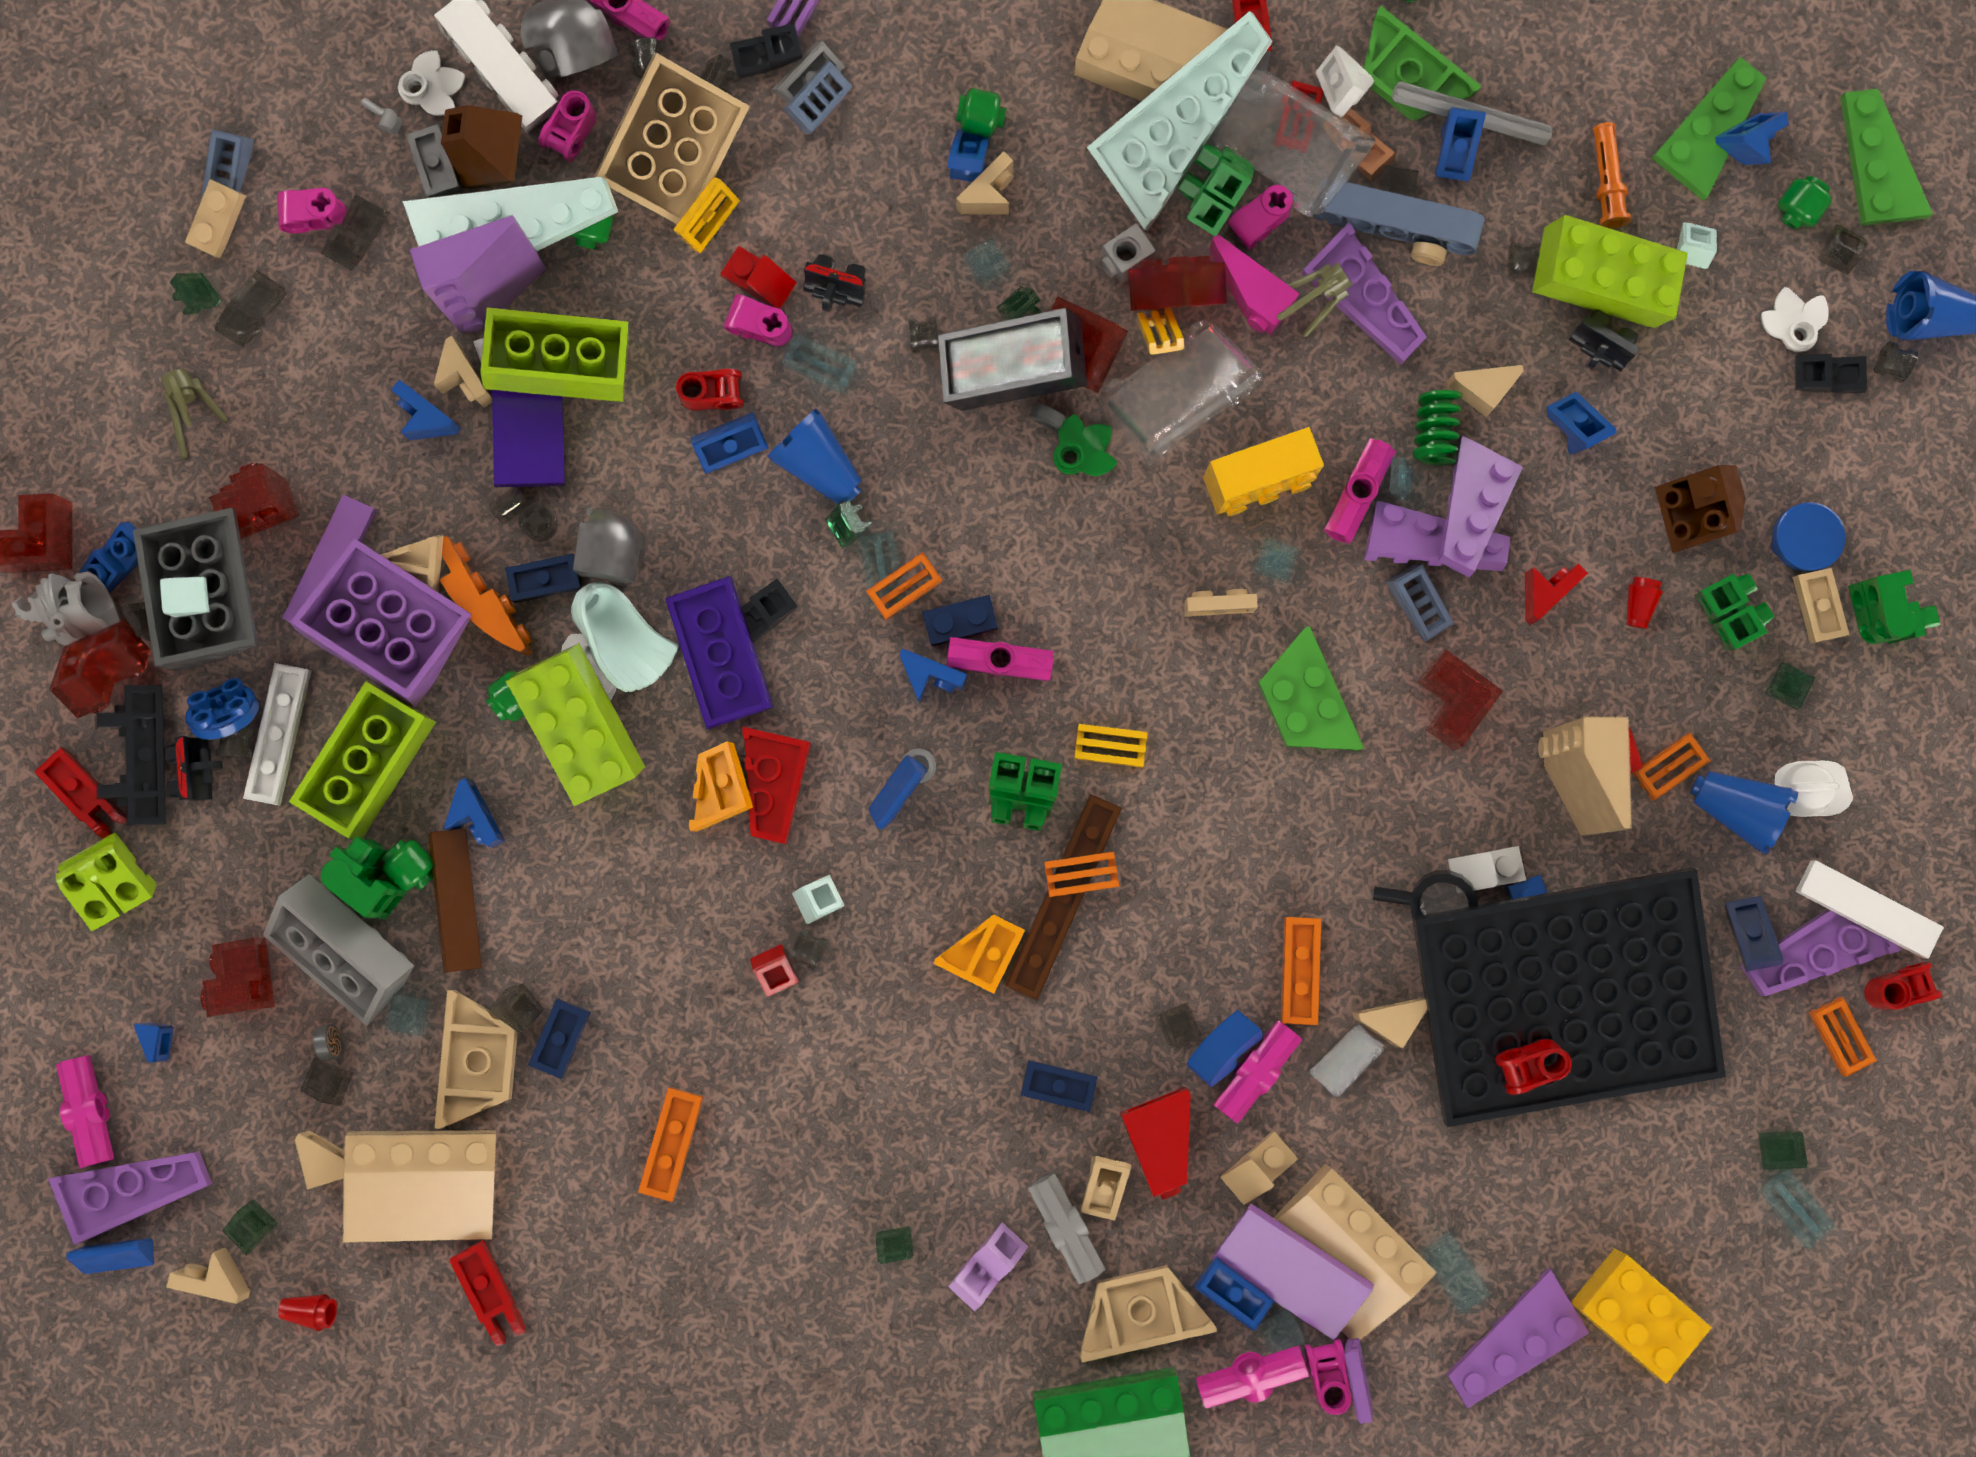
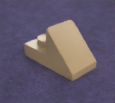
[956,151,1014,215]
[434,335,492,408]
[1220,1131,1298,1205]
[1080,1156,1131,1221]
[166,1247,250,1304]

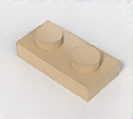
[185,179,246,258]
[1793,568,1850,644]
[1184,589,1258,617]

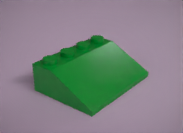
[1033,1367,1190,1457]

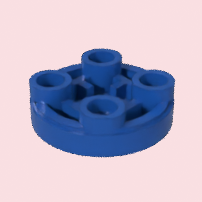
[1771,502,1846,572]
[185,678,259,739]

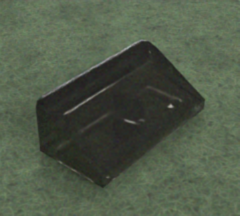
[1308,1022,1387,1099]

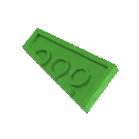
[1652,57,1766,201]
[1840,89,1933,226]

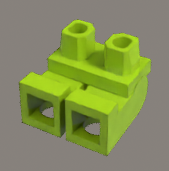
[56,833,157,931]

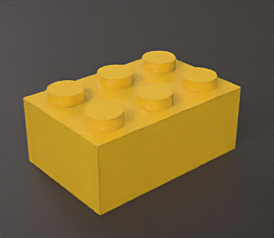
[1203,427,1324,516]
[1571,1248,1712,1384]

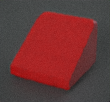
[750,944,799,997]

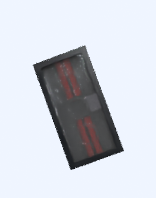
[938,308,1087,411]

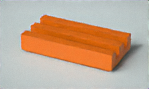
[866,552,943,621]
[1632,733,1711,801]
[1044,852,1120,897]
[1808,997,1877,1077]

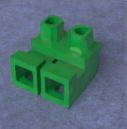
[1178,143,1254,237]
[1848,570,1940,644]
[1694,573,1775,650]
[988,752,1062,831]
[321,836,408,919]

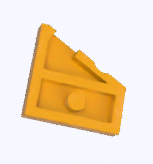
[689,741,753,832]
[933,915,1025,994]

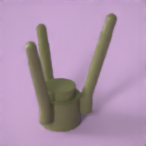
[1277,262,1353,337]
[161,369,228,460]

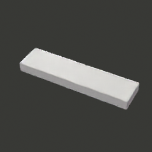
[243,663,311,806]
[1795,860,1944,959]

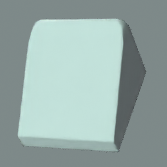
[1677,222,1717,269]
[160,577,209,617]
[792,875,845,924]

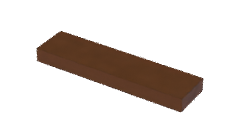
[428,829,482,973]

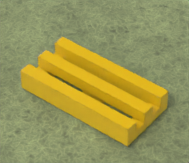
[673,177,740,254]
[1137,308,1184,355]
[1074,724,1148,768]

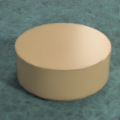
[1410,242,1447,266]

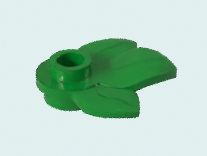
[1053,414,1117,477]

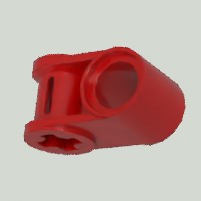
[676,369,744,411]
[1864,961,1943,1010]
[1495,1039,1572,1095]

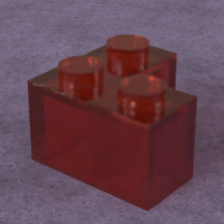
[1128,256,1227,311]
[1051,296,1128,394]
[209,463,300,539]
[0,493,72,573]
[49,620,151,719]
[1417,649,1503,751]
[200,938,275,1017]

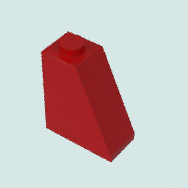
[1120,1087,1191,1199]

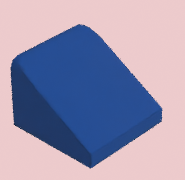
[134,1022,174,1063]

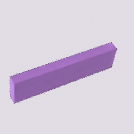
[282,495,377,622]

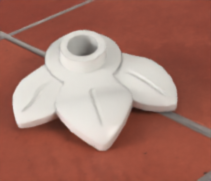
[398,50,466,116]
[1761,287,1828,353]

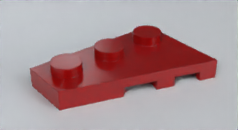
[742,726,811,845]

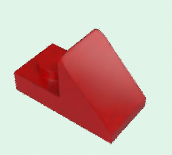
[720,246,797,309]
[1525,563,1588,625]

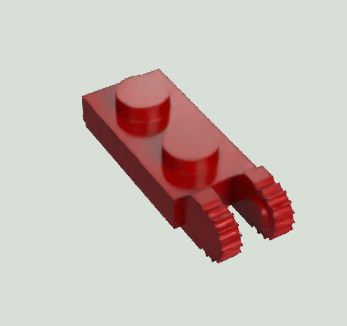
[34,747,126,839]
[449,1240,526,1346]

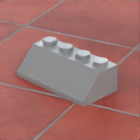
[263,874,414,1026]

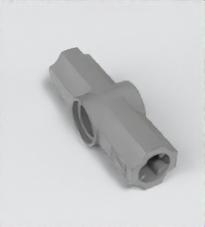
[1028,1172,1106,1285]

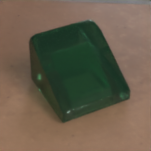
[1758,1129,1808,1170]
[222,1199,278,1255]
[876,1226,915,1264]

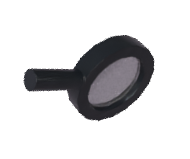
[1373,870,1478,917]

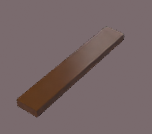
[1005,794,1122,1000]

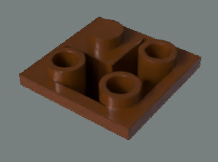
[441,105,522,189]
[1655,465,1746,553]

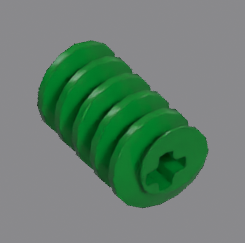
[1413,390,1463,466]

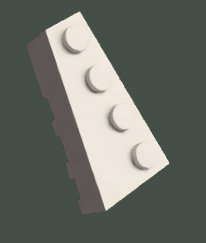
[434,0,559,134]

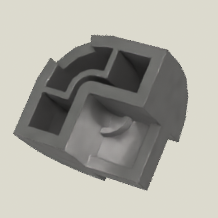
[521,0,619,79]
[573,508,646,587]

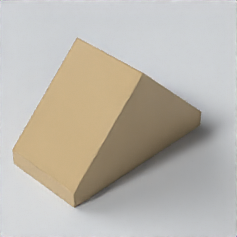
[1447,365,1524,417]
[1352,998,1427,1048]
[295,1131,345,1189]

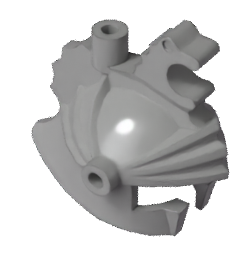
[12,572,125,650]

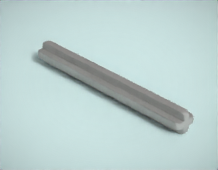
[1392,81,1552,146]

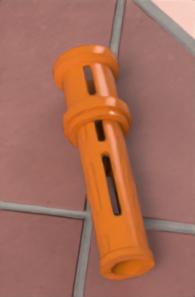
[1593,122,1632,228]

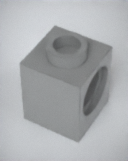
[1100,223,1156,283]

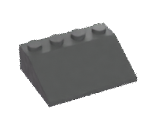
[133,508,258,671]

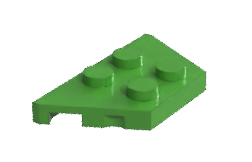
[1363,6,1482,122]
[1258,626,1364,751]

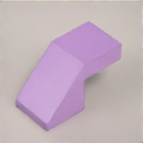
[948,1222,1029,1311]

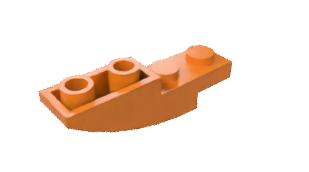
[439,536,533,656]

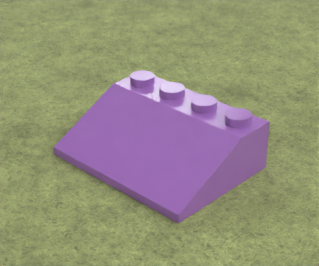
[410,215,546,333]
[290,538,472,708]

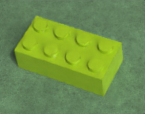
[1532,215,1688,328]
[480,307,629,402]
[506,643,645,806]
[289,681,436,839]

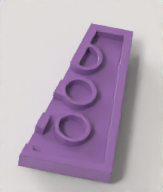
[1301,222,1427,365]
[1438,435,1523,578]
[1364,500,1510,571]
[1740,909,1901,996]
[48,1151,213,1245]
[1446,1268,1589,1408]

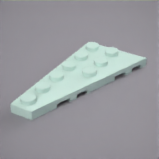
[1087,11,1273,230]
[403,177,618,251]

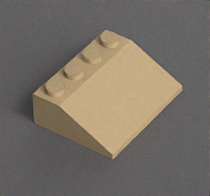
[1074,0,1228,101]
[593,53,750,224]
[1538,717,1632,836]
[343,1130,496,1242]
[1273,1164,1437,1340]

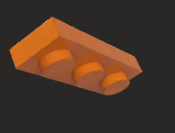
[1281,917,1321,1025]
[638,1087,704,1202]

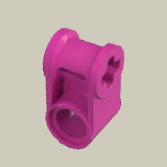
[538,90,597,162]
[1227,185,1293,250]
[277,187,348,234]
[723,294,793,346]
[1303,1339,1352,1415]

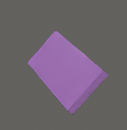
[1212,1203,1374,1340]

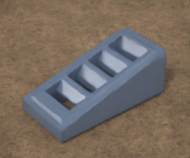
[782,61,853,134]
[201,129,254,198]
[1385,564,1454,642]

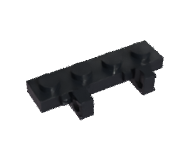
[94,685,166,826]

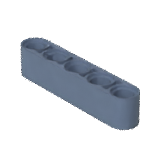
[1312,179,1485,255]

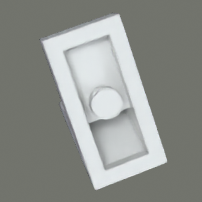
[1316,46,1374,117]
[1448,846,1526,894]

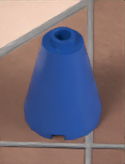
[1886,271,1976,341]
[767,408,862,504]
[1690,771,1799,855]

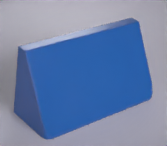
[690,412,768,474]
[869,755,927,829]
[66,1238,154,1274]
[1192,1258,1274,1331]

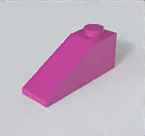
[1209,234,1300,335]

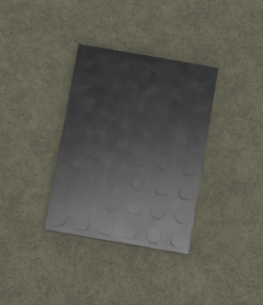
[1412,867,1726,1127]

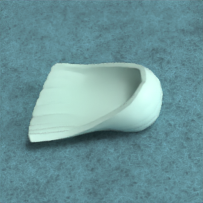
[571,582,679,692]

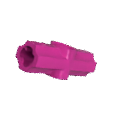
[586,0,670,45]
[1323,438,1396,544]
[946,637,1054,681]
[1213,1020,1303,1124]
[56,1055,114,1168]
[1196,1345,1310,1409]

